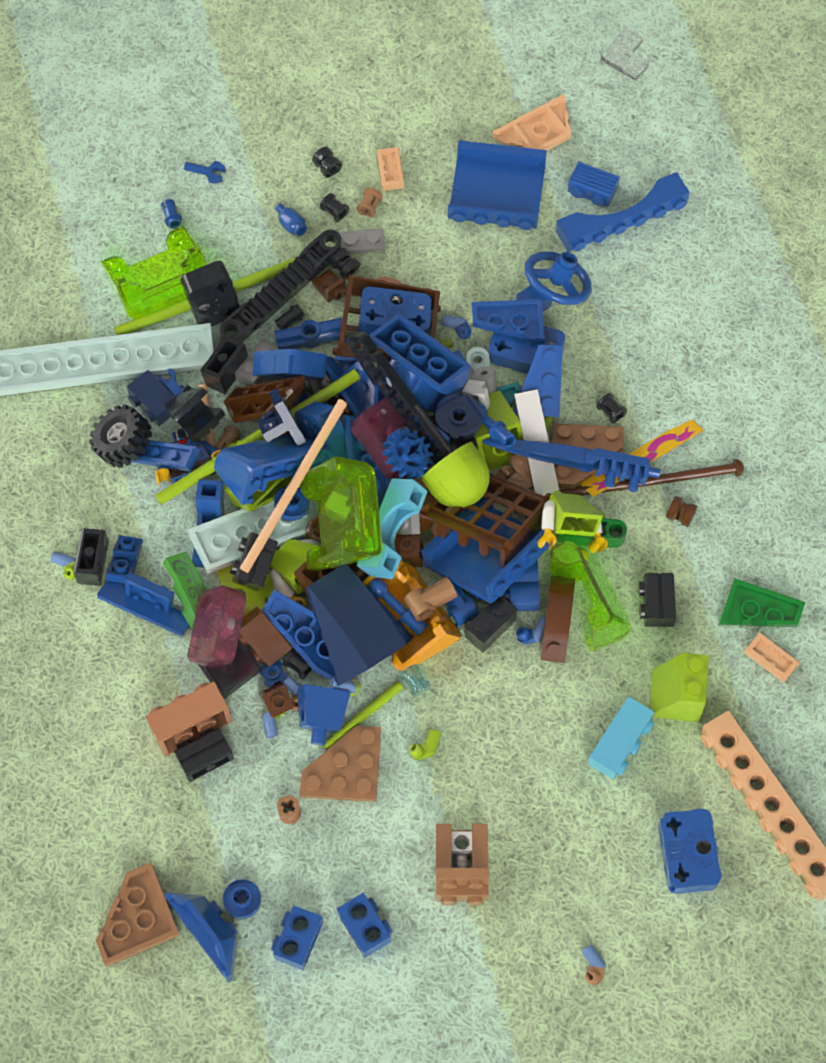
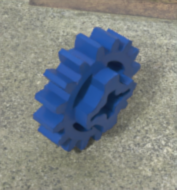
[382,428,434,480]

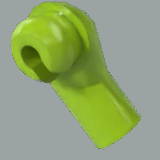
[409,730,441,760]

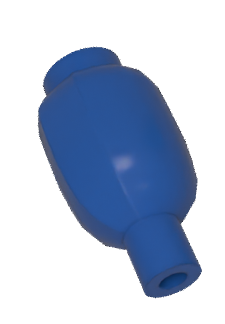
[275,204,307,236]

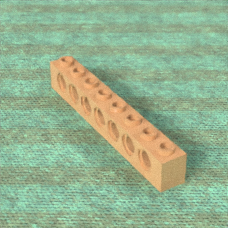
[700,710,826,902]

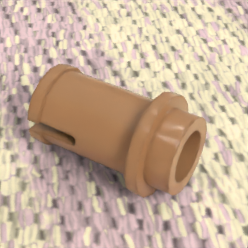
[214,425,241,450]

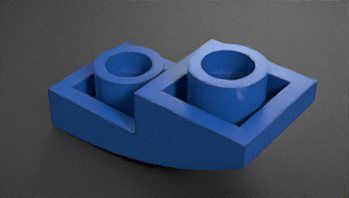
[106,535,143,584]

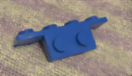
[326,356,375,421]
[97,573,190,636]

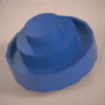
[274,486,310,521]
[223,879,262,919]

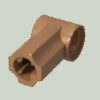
[404,577,458,621]

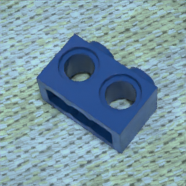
[337,892,393,958]
[271,905,324,971]

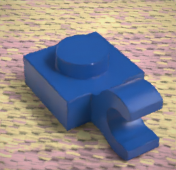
[158,369,184,396]

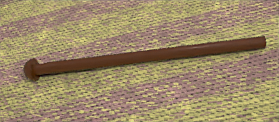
[559,459,744,496]

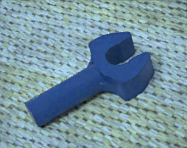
[184,161,226,184]

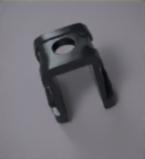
[164,384,225,442]

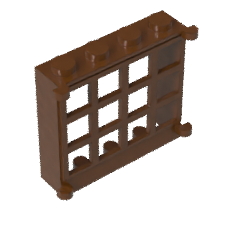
[332,275,441,362]
[420,473,551,568]

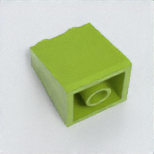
[473,390,524,471]
[649,653,709,722]

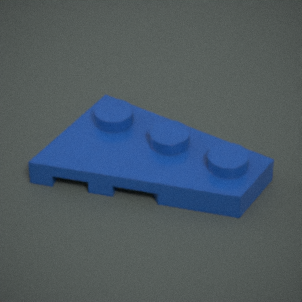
[472,299,545,344]

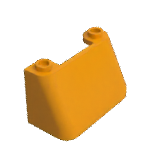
[363,560,462,672]

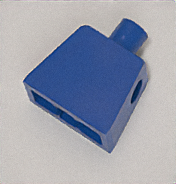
[297,684,351,746]

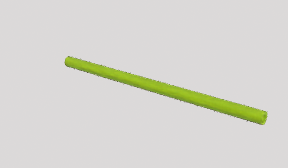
[113,258,295,335]
[155,369,360,506]

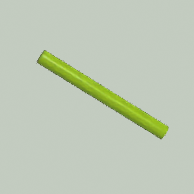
[323,681,403,750]

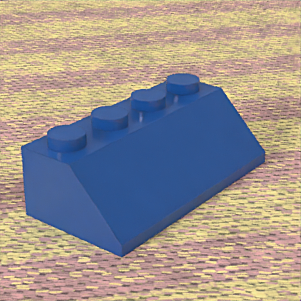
[369,313,471,395]

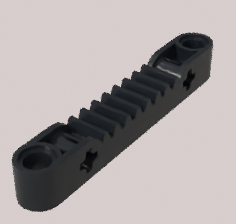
[219,229,342,342]

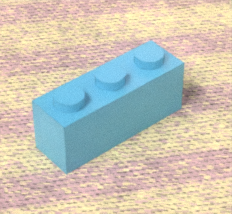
[588,696,655,780]

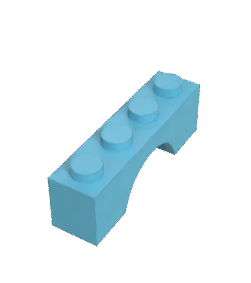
[357,478,428,579]

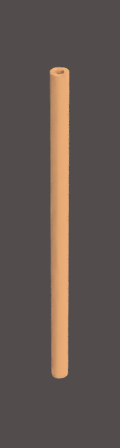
[240,399,347,573]

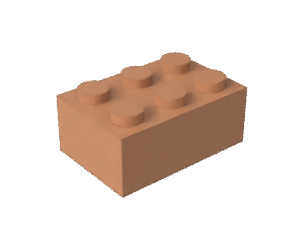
[145,681,232,757]

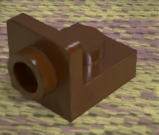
[312,269,346,303]
[395,534,424,568]
[258,682,294,717]

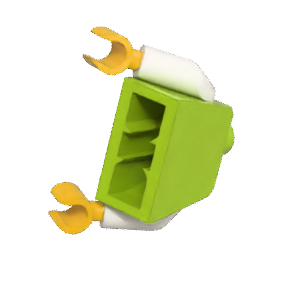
[537,490,608,553]
[270,539,322,607]

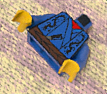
[155,429,221,485]

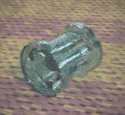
[399,664,431,697]

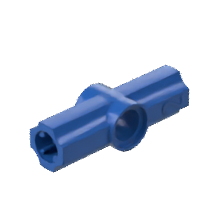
[274,318,346,350]

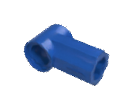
[445,581,479,628]

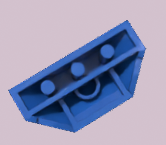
[164,892,238,982]

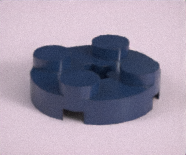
[434,393,483,442]

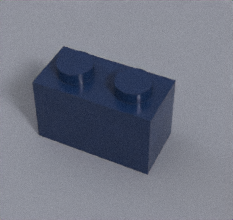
[126,370,175,426]

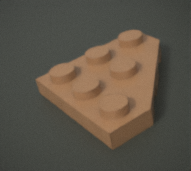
[552,423,624,489]
[300,726,381,802]
[96,863,180,967]

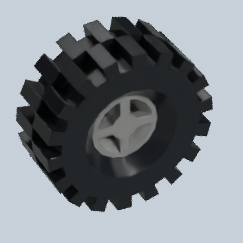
[89,405,152,468]

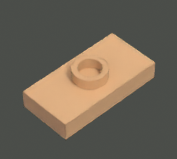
[377,147,404,191]
[744,633,800,683]

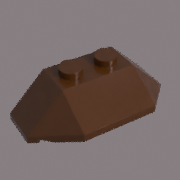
[223,375,305,423]

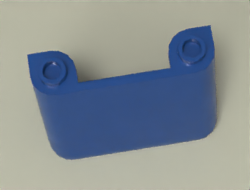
[214,434,332,505]

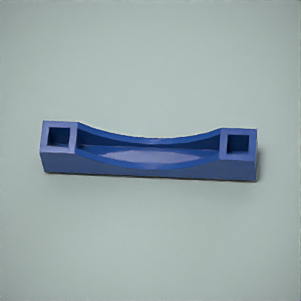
[556,172,690,252]

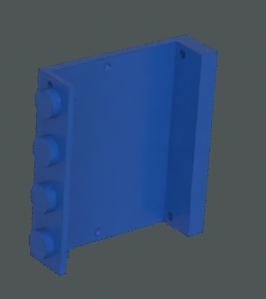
[448,140,547,230]
[421,497,553,604]

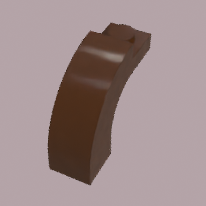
[541,576,575,663]

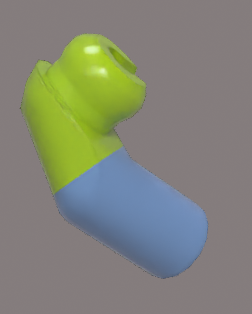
[51,551,76,580]
[330,678,361,696]
[262,709,286,739]

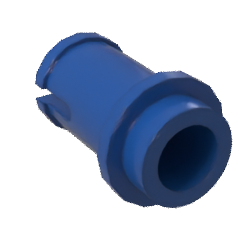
[161,199,182,229]

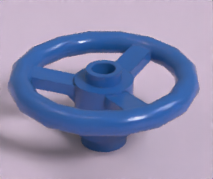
[525,251,592,305]

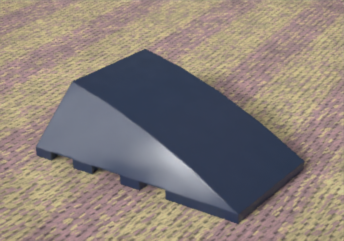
[306,563,414,686]

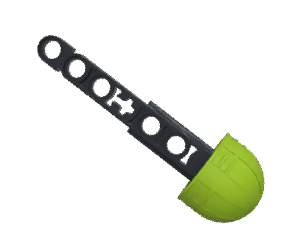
[349,331,490,508]

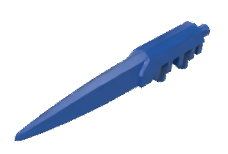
[482,438,661,492]

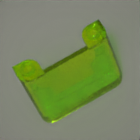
[100,226,206,319]
[300,456,382,571]
[549,541,631,652]

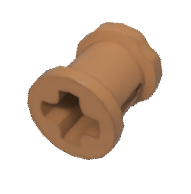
[356,188,383,218]
[277,795,301,824]

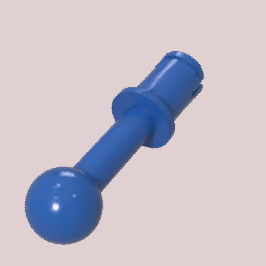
[479,403,516,448]
[368,578,428,636]

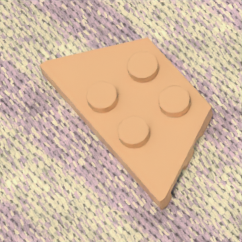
[493,94,571,151]

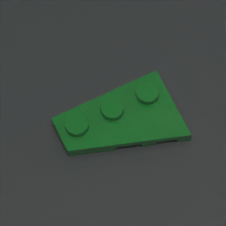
[719,579,805,627]

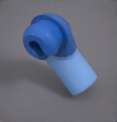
[442,315,472,339]
[516,617,546,644]

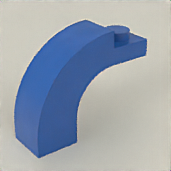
[192,480,224,568]

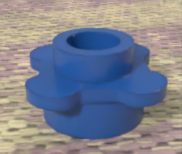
[259,660,287,688]

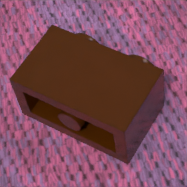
[235,606,292,667]

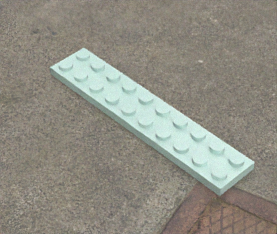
[0,323,214,396]

